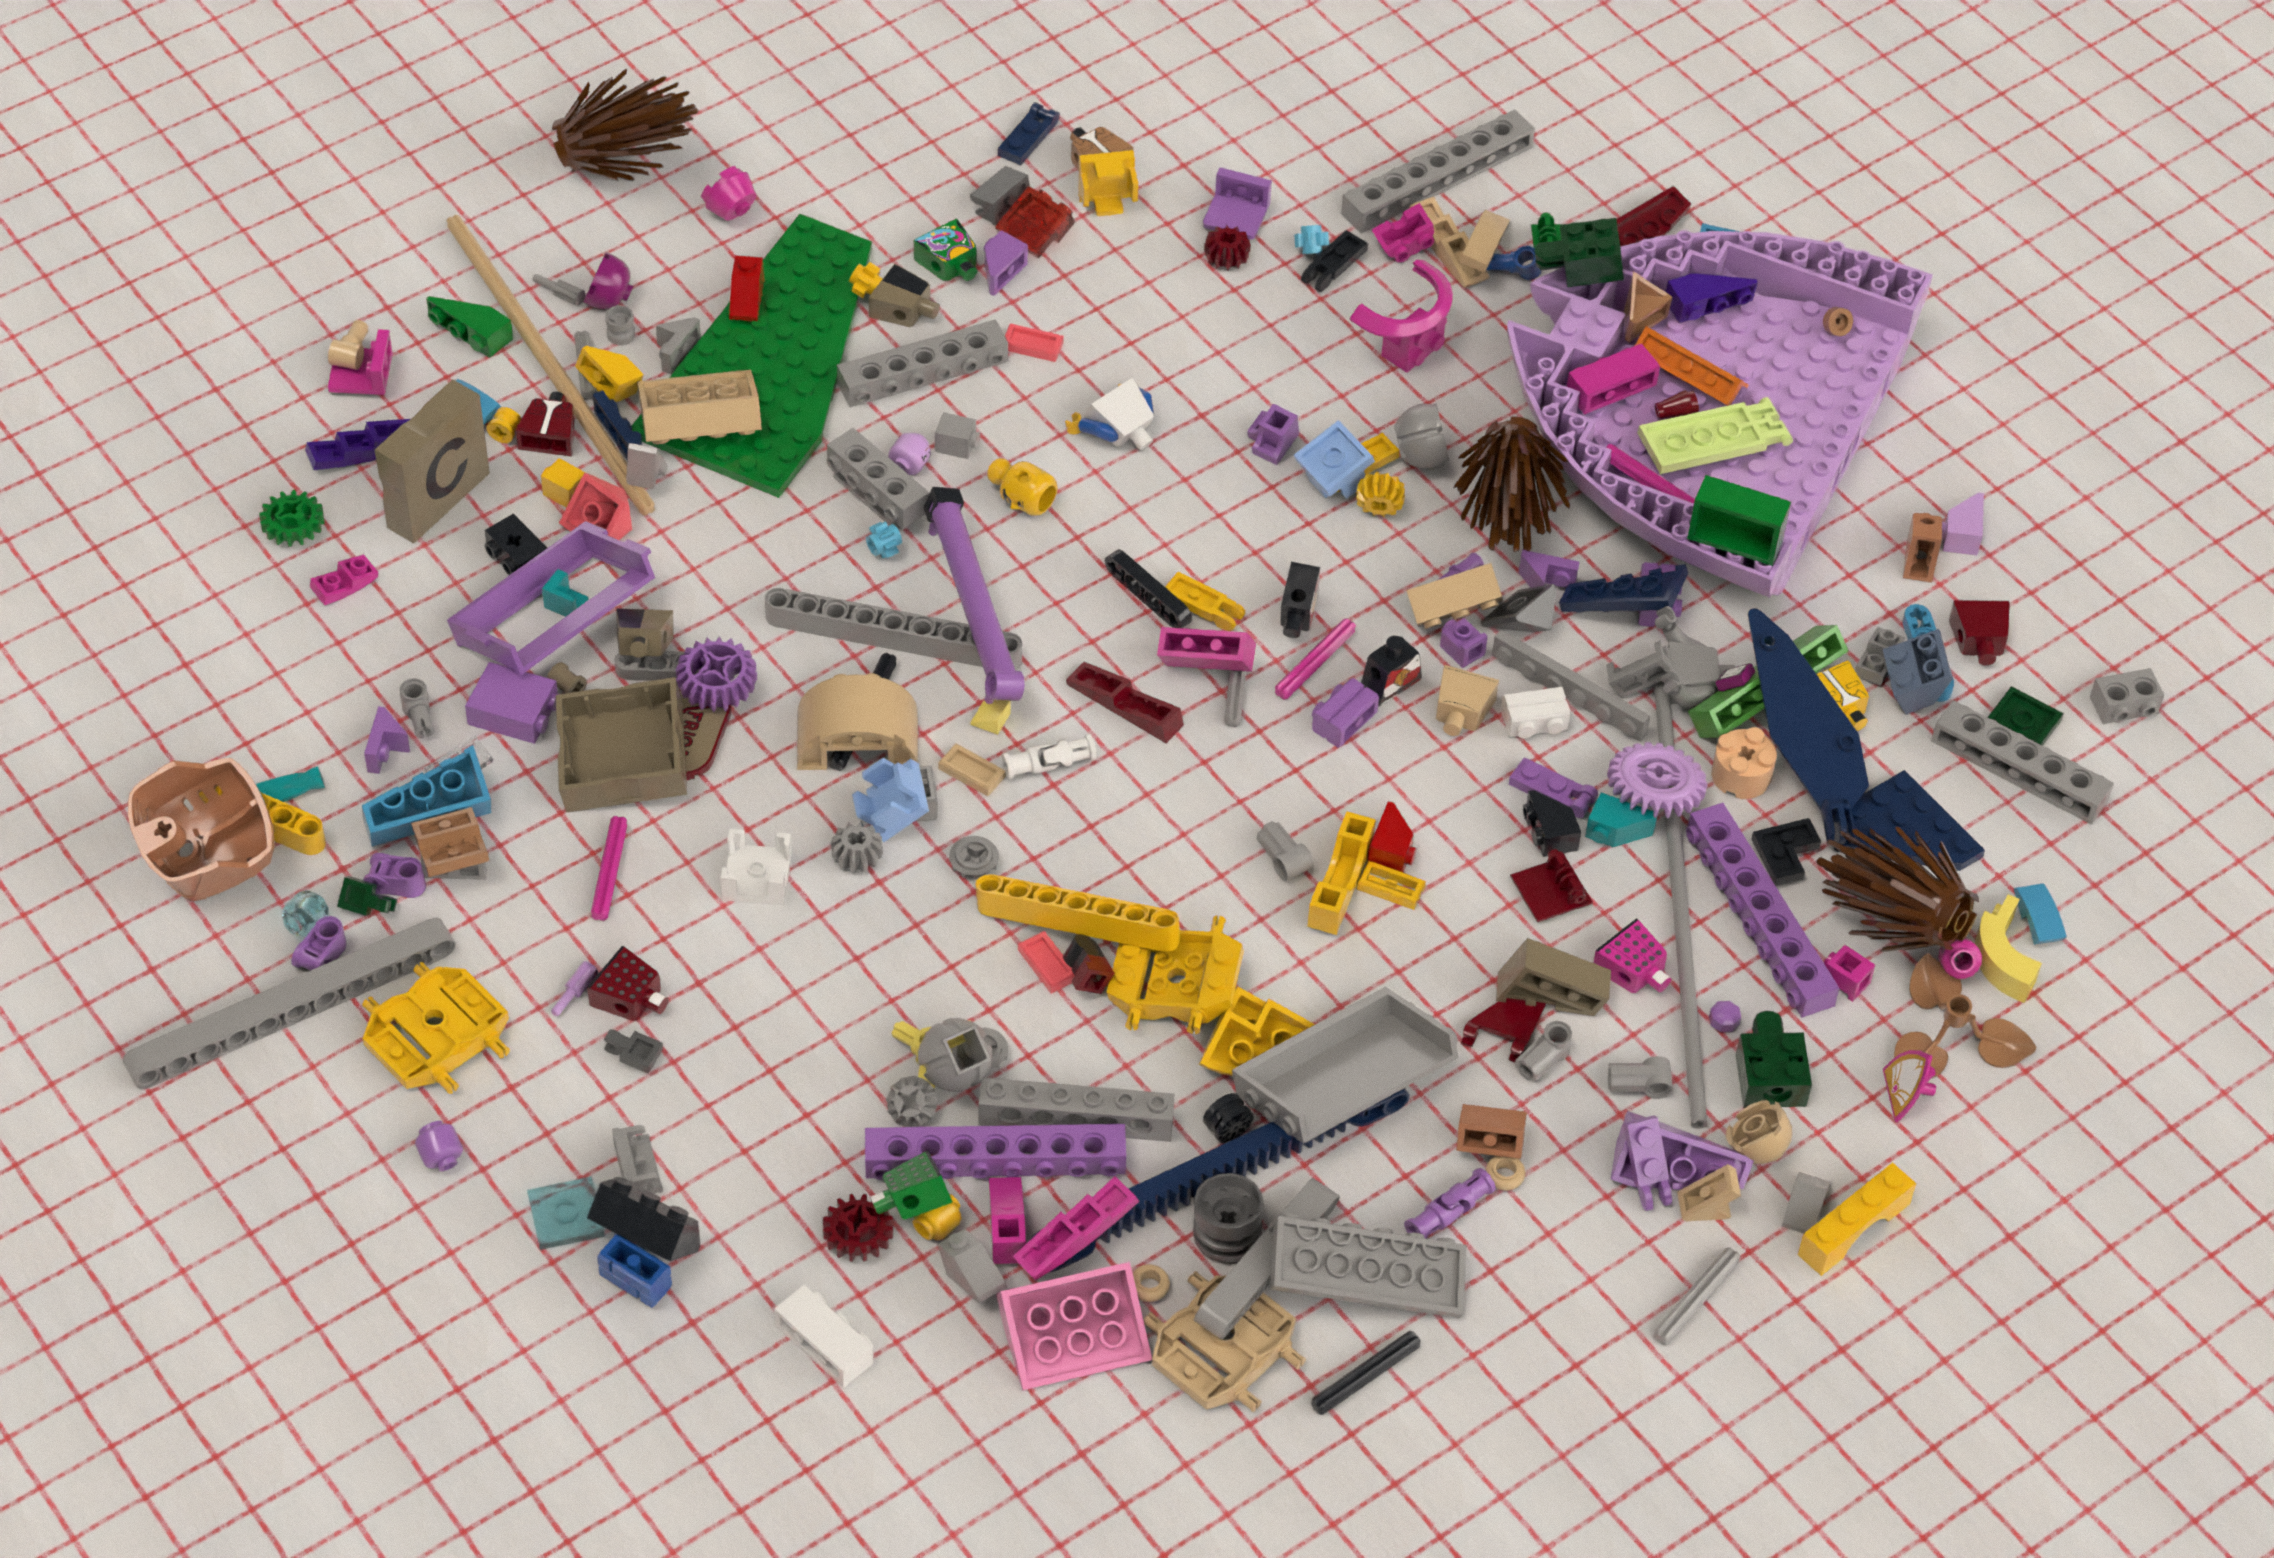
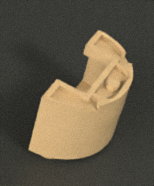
[797,673,919,770]

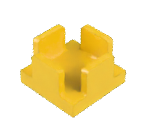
[1078,150,1138,216]

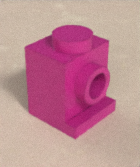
[1824,945,1875,1002]

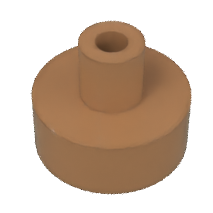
[1823,307,1853,336]

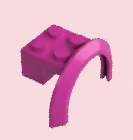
[1350,259,1453,373]

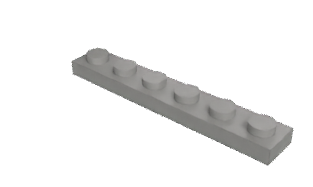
[1492,630,1650,742]

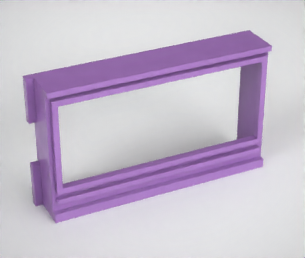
[447,521,655,675]

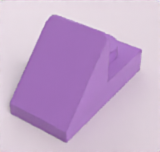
[1518,550,1580,588]
[364,706,410,774]

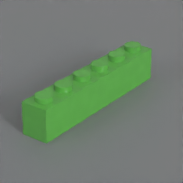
[1688,625,1849,738]

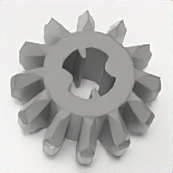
[831,821,883,874]

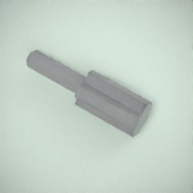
[533,274,585,306]

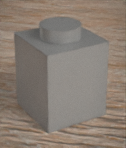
[935,412,980,459]

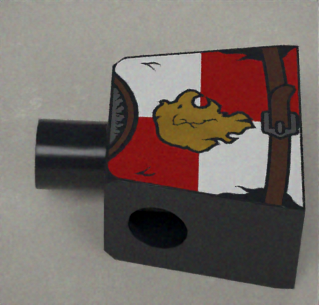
[1280,561,1320,638]
[1361,635,1422,707]

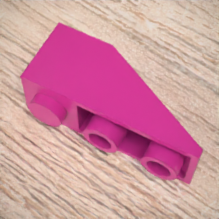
[989,1177,1026,1264]

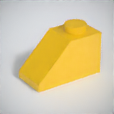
[575,346,644,403]

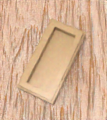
[938,743,1006,796]

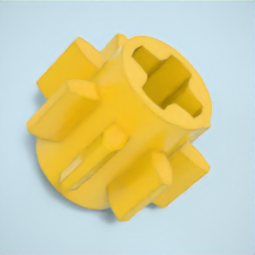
[849,262,883,298]

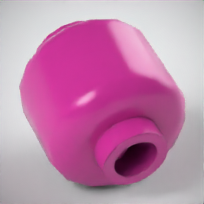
[1938,938,1982,979]

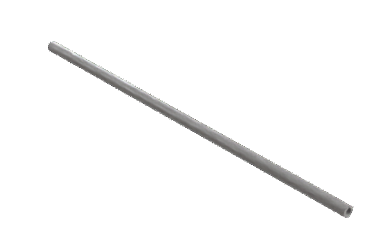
[1654,681,1707,1129]

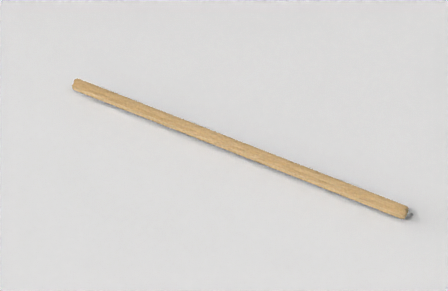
[447,214,655,516]

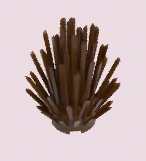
[552,69,698,181]
[1454,416,1570,552]
[1816,827,1979,952]

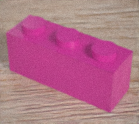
[1567,343,1660,415]
[1157,627,1256,672]

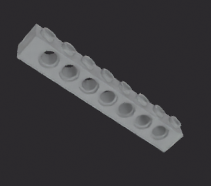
[1341,109,1535,233]

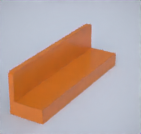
[1635,326,1749,406]

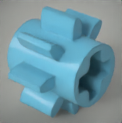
[1294,225,1329,254]
[866,521,902,559]

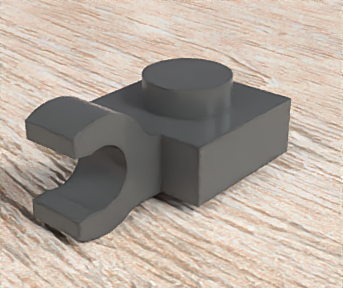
[604,1029,663,1074]

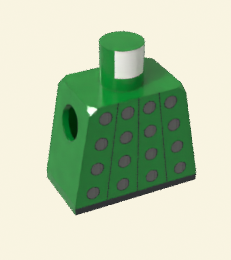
[870,1150,952,1220]

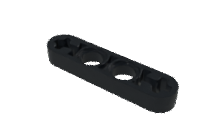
[1104,549,1192,628]

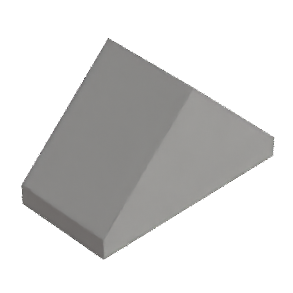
[1781,1172,1830,1233]

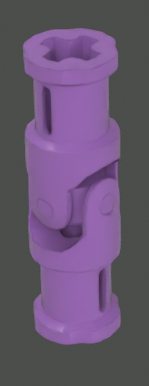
[1404,1168,1496,1239]

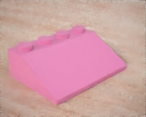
[996,1262,1152,1390]

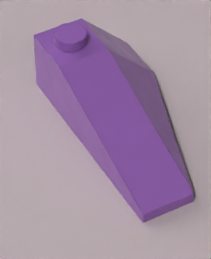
[1610,1111,1754,1190]

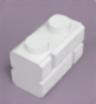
[1501,687,1570,738]

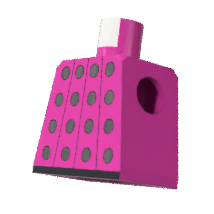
[1593,918,1671,993]

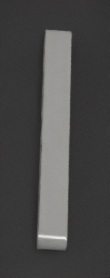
[765,588,1022,671]

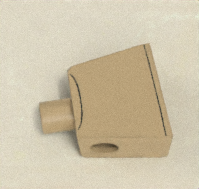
[1436,665,1499,736]

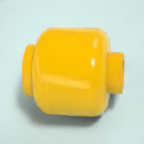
[913,1194,962,1240]

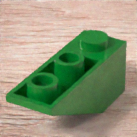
[426,296,513,358]

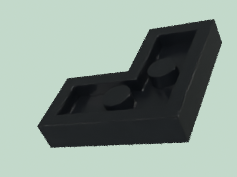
[1751,818,1821,886]

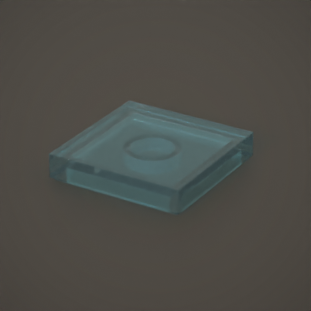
[527,1176,605,1250]

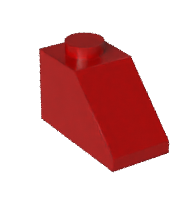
[729,255,764,321]
[1368,801,1417,873]

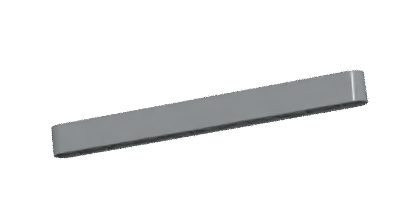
[123,918,456,1089]

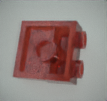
[995,186,1075,259]

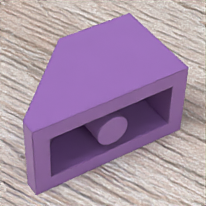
[983,230,1028,296]

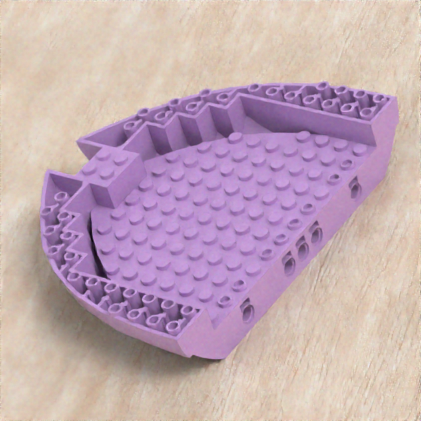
[1507,230,1933,598]

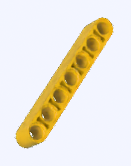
[975,874,1181,952]

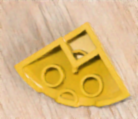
[1199,987,1315,1076]

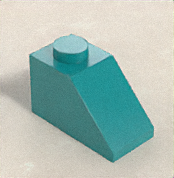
[1585,792,1658,847]

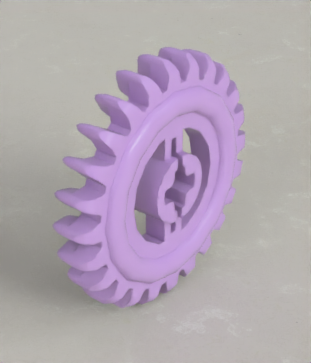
[1607,742,1708,819]

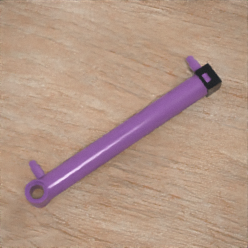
[923,487,1025,704]

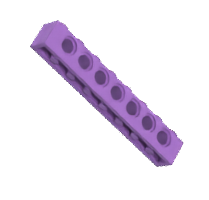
[1686,802,1840,1018]
[865,1124,1126,1180]

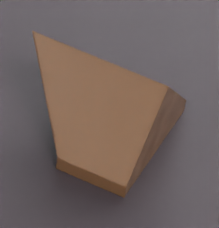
[1624,271,1672,343]

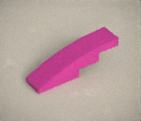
[1013,1176,1139,1281]

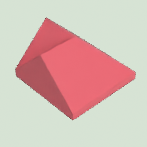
[559,473,632,540]

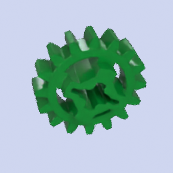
[259,490,325,547]

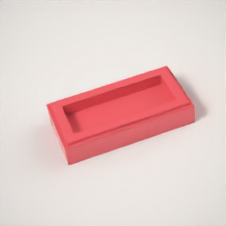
[1005,323,1064,362]
[1018,931,1075,994]

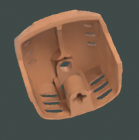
[128,758,274,901]

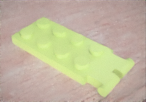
[1637,397,1793,474]

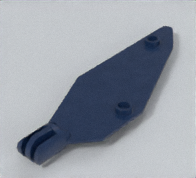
[1748,608,1869,844]

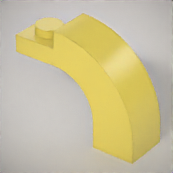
[1975,894,2042,1003]

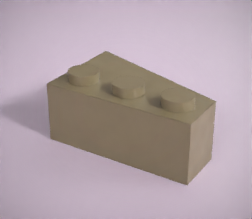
[1496,938,1611,1016]

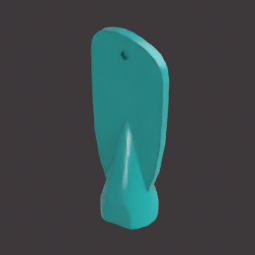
[256,766,325,802]

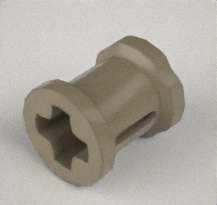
[547,662,587,694]

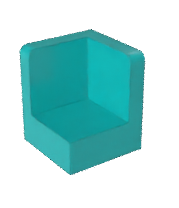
[542,569,589,617]

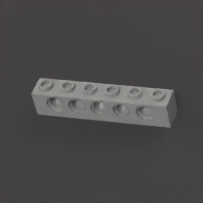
[837,319,1008,407]
[1931,700,2114,825]
[978,1077,1175,1142]

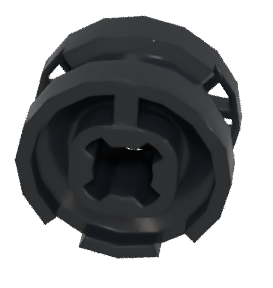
[1203,1093,1254,1143]

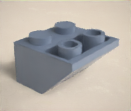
[1883,629,1953,715]

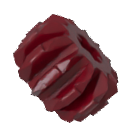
[1204,224,1251,271]

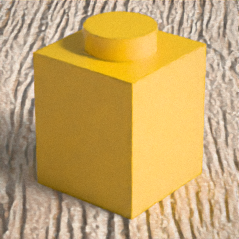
[541,458,586,508]

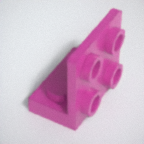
[328,329,393,395]

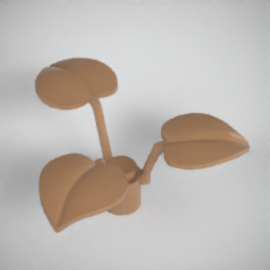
[1894,953,2036,1079]

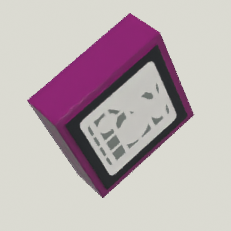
[1715,663,1755,692]

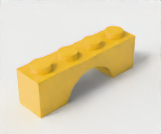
[1307,811,1376,935]
[1798,1162,1916,1276]

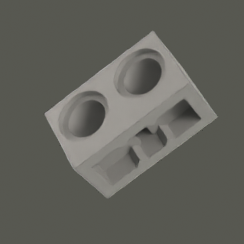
[2090,668,2164,724]

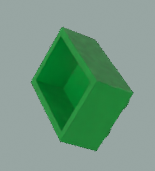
[1687,475,1791,566]

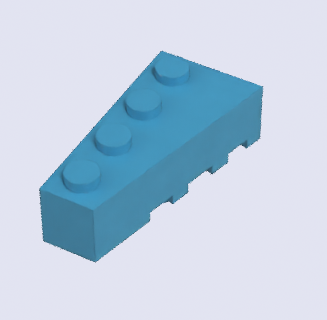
[362,745,491,846]

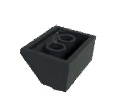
[587,1177,701,1261]

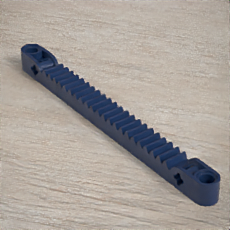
[1030,1088,1410,1273]

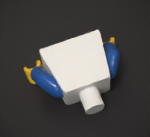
[1065,378,1154,451]

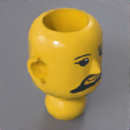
[987,458,1058,516]

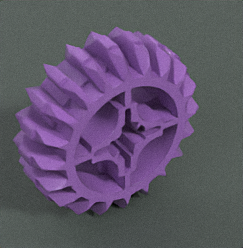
[676,636,757,713]

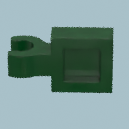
[337,876,398,916]

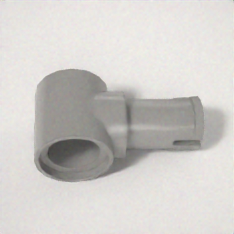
[399,678,434,738]

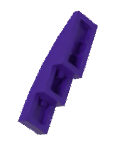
[305,419,410,470]

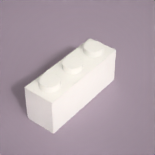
[774,1285,873,1388]

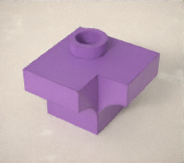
[1247,404,1299,465]

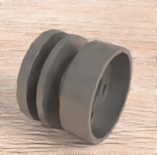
[1193,1173,1264,1262]

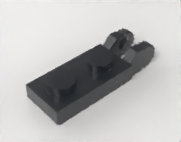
[1301,230,1369,292]

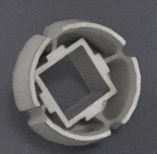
[1394,403,1450,469]
[918,1018,993,1092]

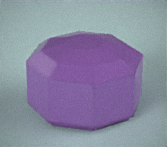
[1709,1001,1741,1032]

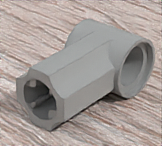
[1257,821,1314,881]
[1515,1021,1572,1082]
[1608,1056,1673,1099]

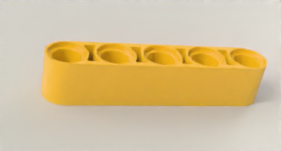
[199,786,326,855]

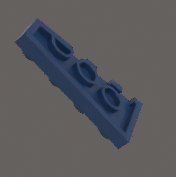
[1559,564,1689,613]

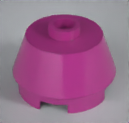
[701,166,757,221]

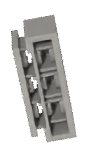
[826,428,929,532]

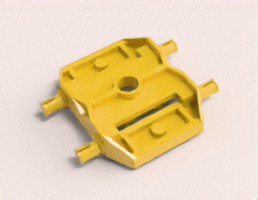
[1107,915,1244,1034]
[362,962,510,1094]

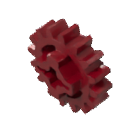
[823,1194,893,1262]

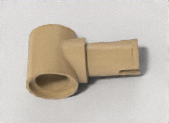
[328,320,369,370]

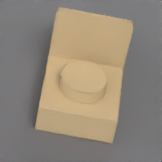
[1677,1164,1741,1221]

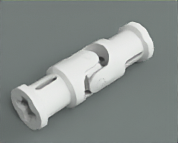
[1002,734,1097,780]

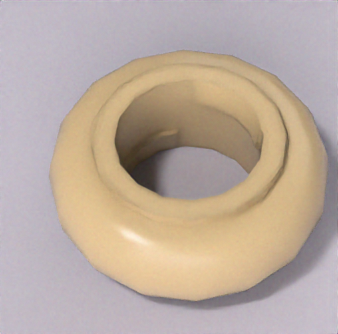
[1485,1156,1526,1191]
[1133,1264,1170,1302]

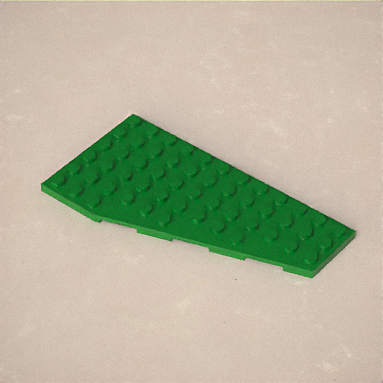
[631,214,872,498]

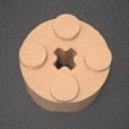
[1711,727,1777,799]

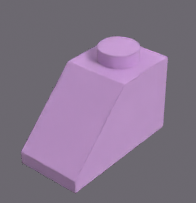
[1942,493,1984,555]

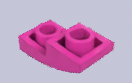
[310,554,379,606]

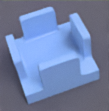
[1294,420,1375,499]
[852,758,929,842]

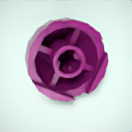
[583,252,634,310]

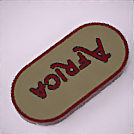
[679,689,732,781]

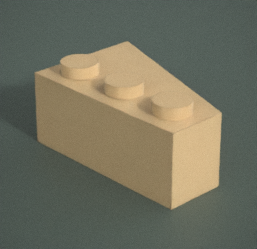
[1406,563,1503,629]

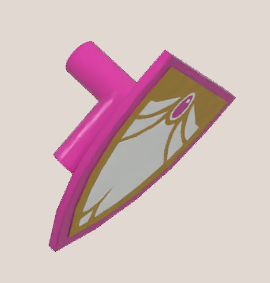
[1883,1050,1936,1122]

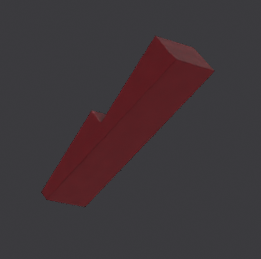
[1066,662,1184,744]

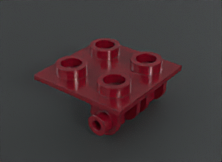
[1510,849,1593,923]

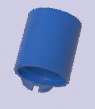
[1487,246,1542,280]

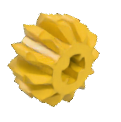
[1356,471,1405,517]

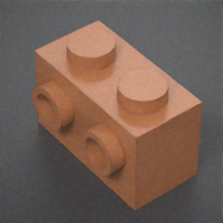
[1456,1104,1527,1159]

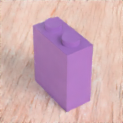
[465,662,559,744]

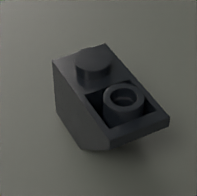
[1523,790,1581,857]

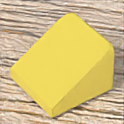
[971,700,1011,735]

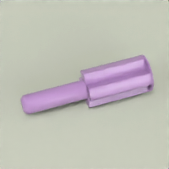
[551,961,598,1016]

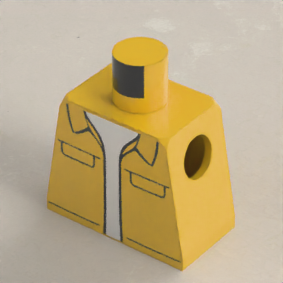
[1817,660,1869,731]

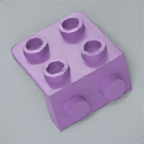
[1203,167,1272,240]

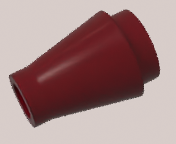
[1654,390,1699,420]

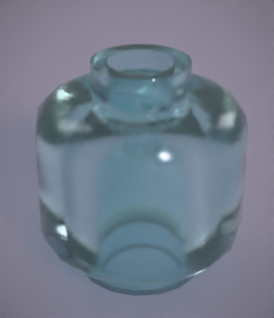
[282,890,329,937]

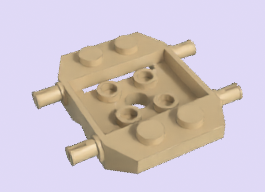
[1143,1271,1306,1412]

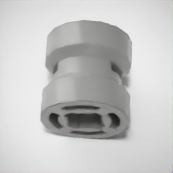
[605,306,635,345]

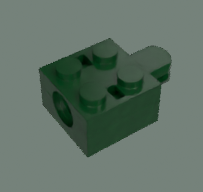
[1534,218,1624,287]
[1735,1010,1812,1108]

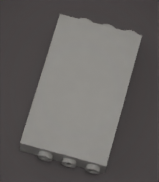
[1232,987,1458,1144]

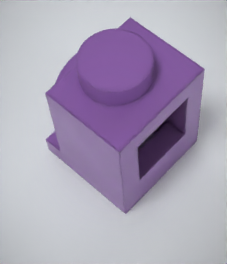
[1440,618,1488,668]

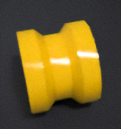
[487,407,522,444]

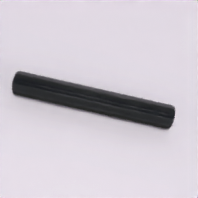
[1311,1331,1421,1415]

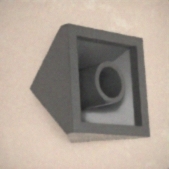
[1480,584,1556,632]

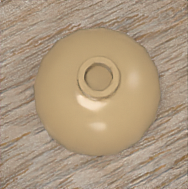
[1725,1100,1792,1164]

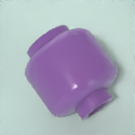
[415,1121,463,1172]

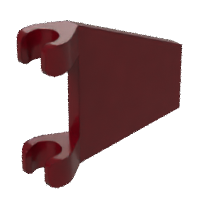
[1461,998,1547,1063]

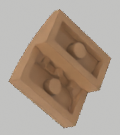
[411,807,489,877]

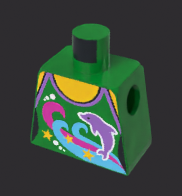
[913,218,977,281]

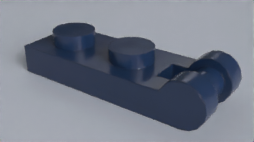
[998,102,1060,166]
[592,390,642,459]

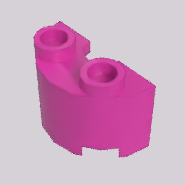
[1371,203,1434,263]

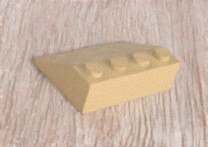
[637,370,762,444]

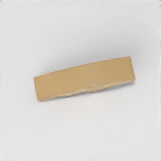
[1409,196,1490,288]
[1459,210,1510,273]

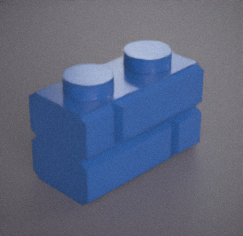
[597,1234,672,1308]

